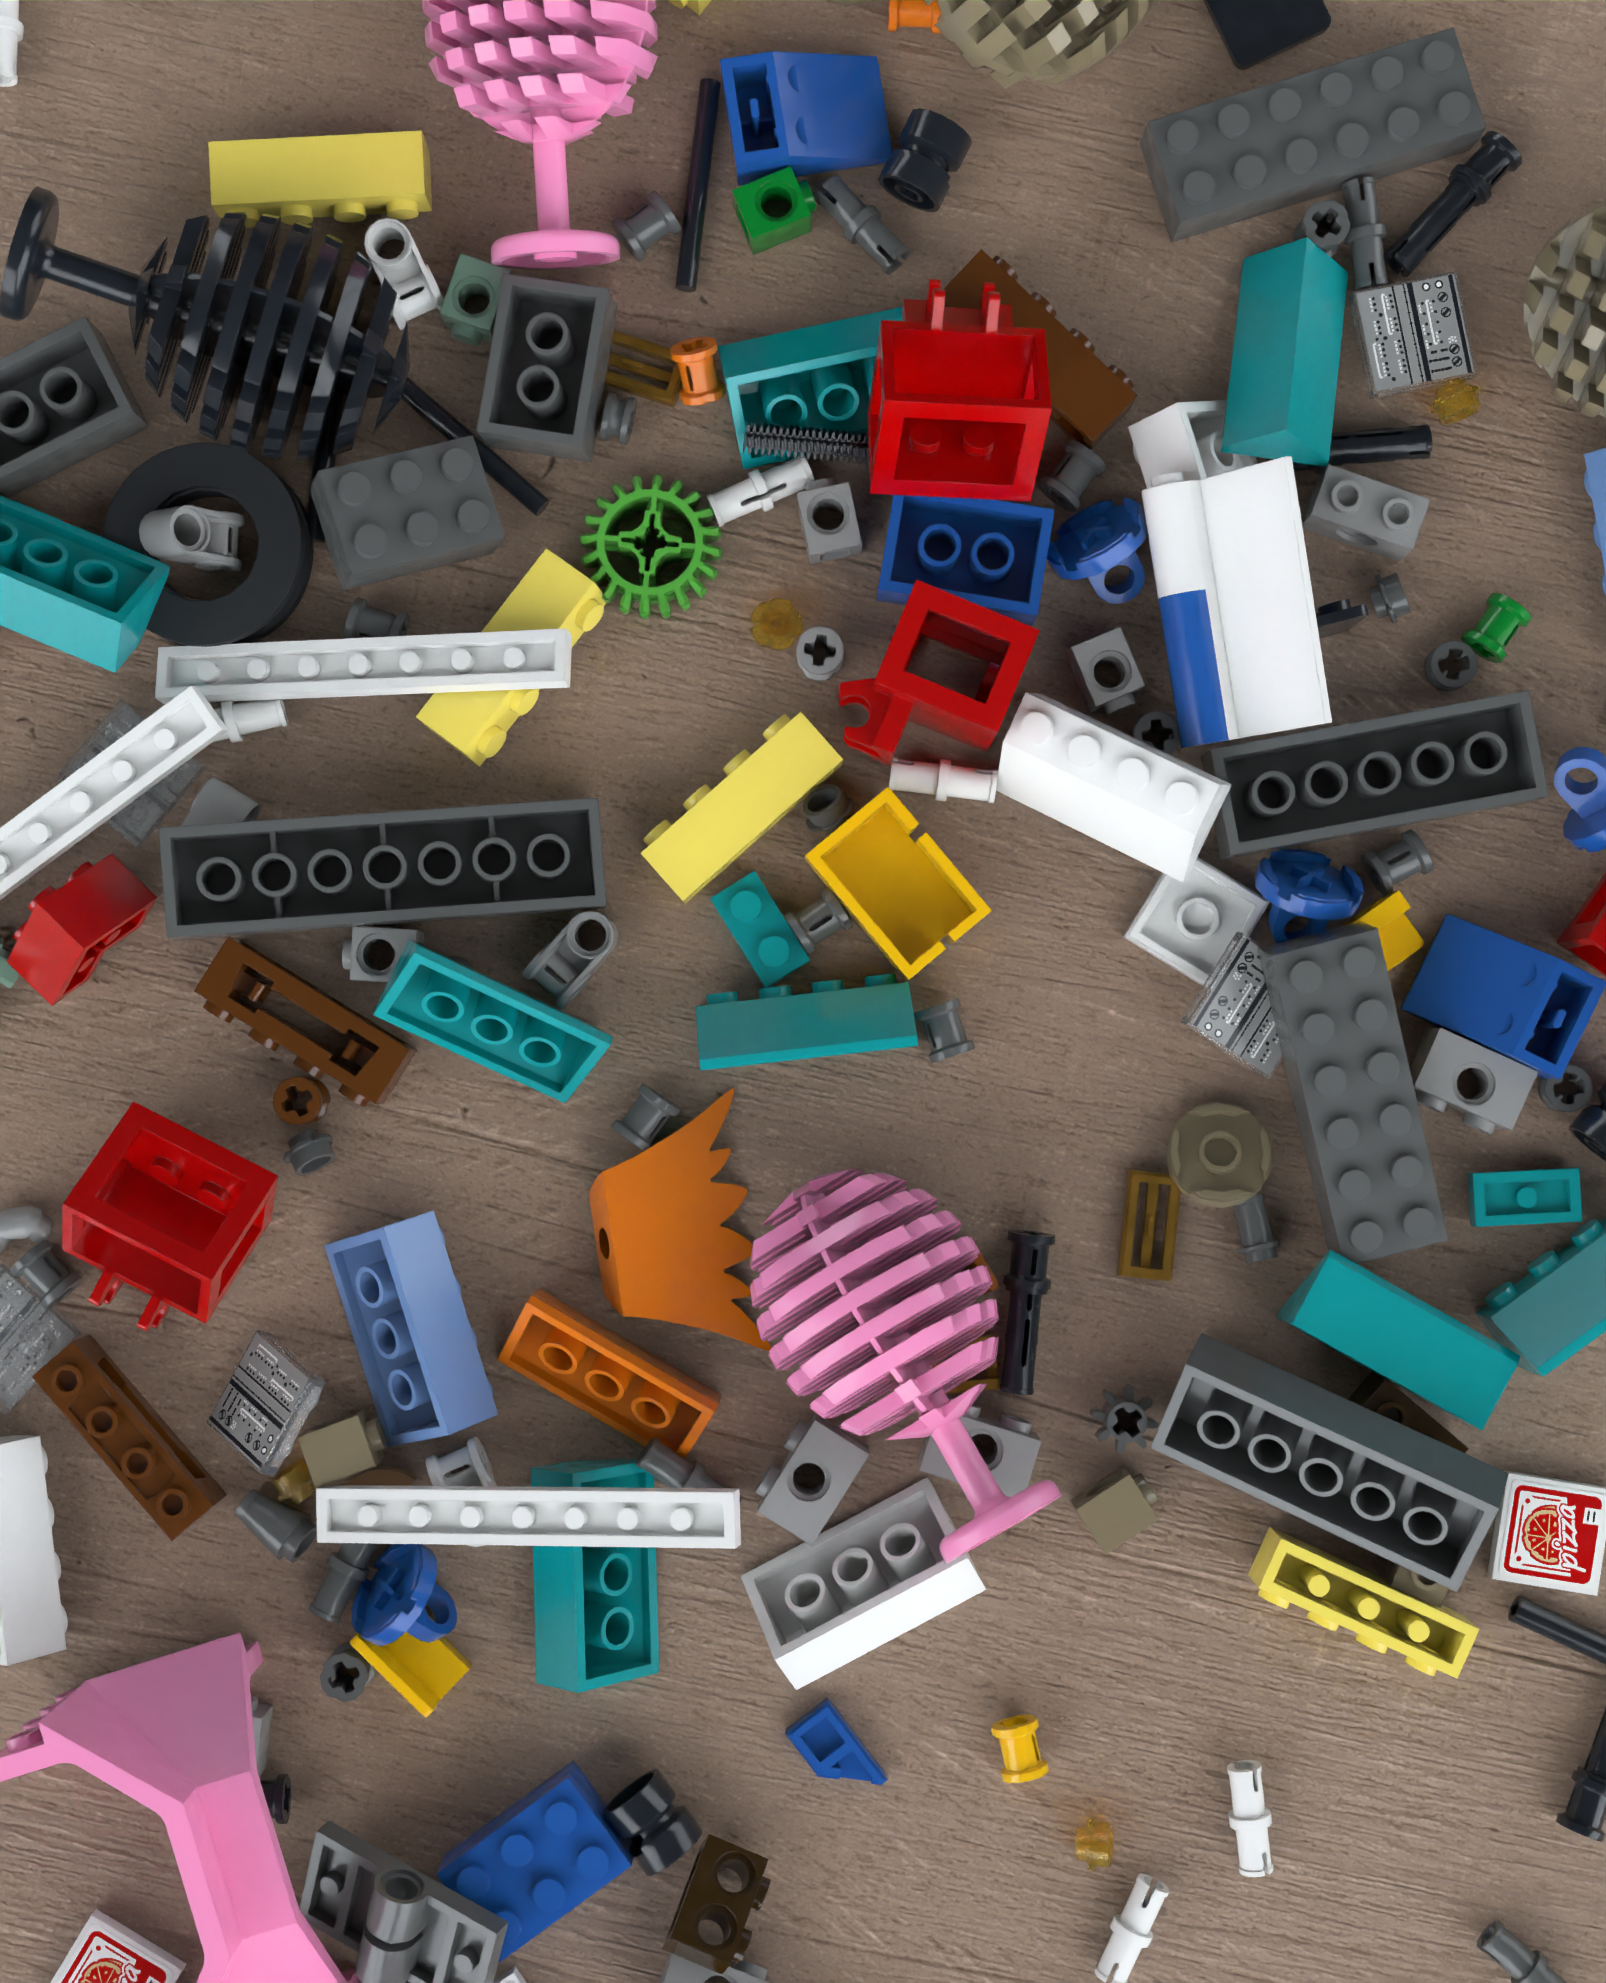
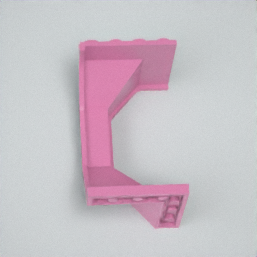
[0,1632,362,1983]

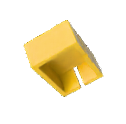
[805,787,992,982]

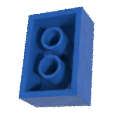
[876,495,1055,626]
[436,1760,634,1962]

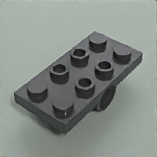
[300,1821,509,1983]

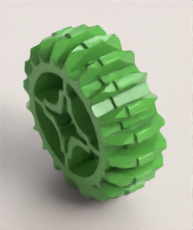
[580,475,723,619]

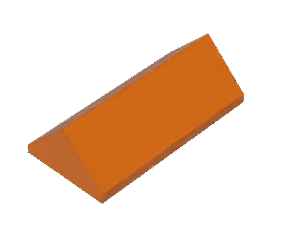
[497,1288,721,1459]

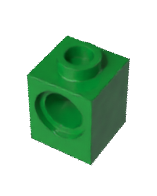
[732,166,817,255]

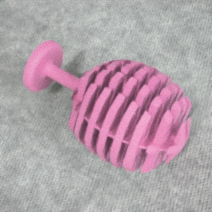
[422,0,658,269]
[750,1169,1062,1563]

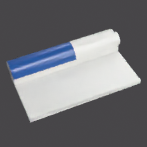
[1141,456,1332,748]

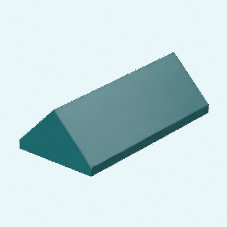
[1221,237,1348,467]
[373,939,613,1103]
[1277,1249,1520,1431]

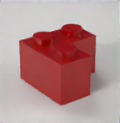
[7,853,157,1006]

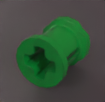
[1461,593,1532,663]

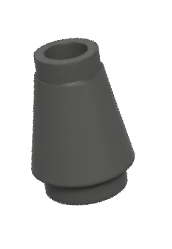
[235,1489,317,1563]

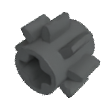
[1090,1384,1159,1453]

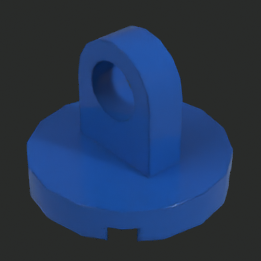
[1047,498,1148,604]
[1554,747,1606,852]
[1255,849,1364,943]
[352,1544,457,1646]

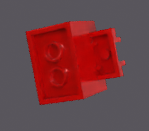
[867,279,1052,502]
[838,579,1040,766]
[62,1101,278,1331]

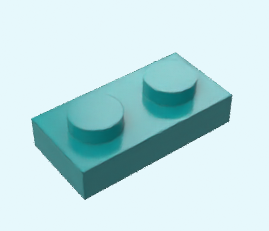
[710,870,811,988]
[1467,1167,1582,1227]

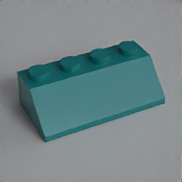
[717,307,903,470]
[0,495,170,673]
[695,974,918,1071]
[1476,1218,1606,1377]
[531,1459,659,1693]

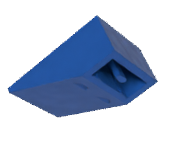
[720,51,892,186]
[1400,914,1606,1079]

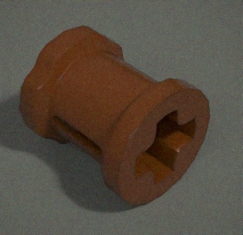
[273,1076,331,1125]

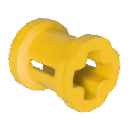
[991,1714,1049,1783]

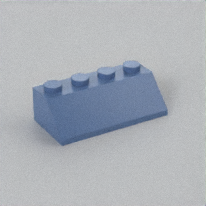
[324,1210,498,1447]

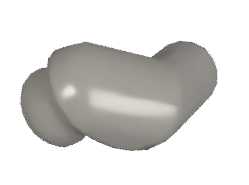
[0,1206,53,1254]

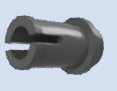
[1233,1194,1281,1263]

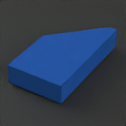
[785,1697,888,1785]

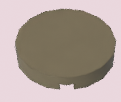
[1165,1101,1274,1208]

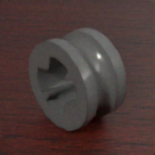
[600,392,637,445]
[1424,640,1478,691]
[1538,1064,1593,1112]

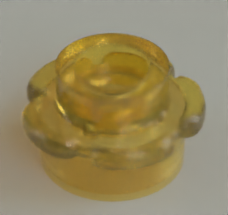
[1430,379,1482,425]
[751,598,803,651]
[271,1457,318,1505]
[1076,1816,1114,1872]

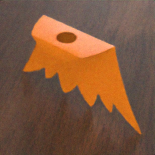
[589,1088,772,1351]

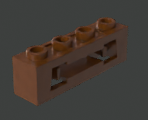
[194,937,418,1107]
[32,1335,227,1541]

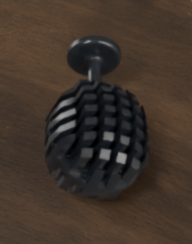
[0,186,410,460]

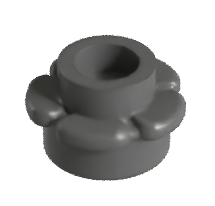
[1368,573,1411,623]
[803,784,854,833]
[283,1129,336,1175]

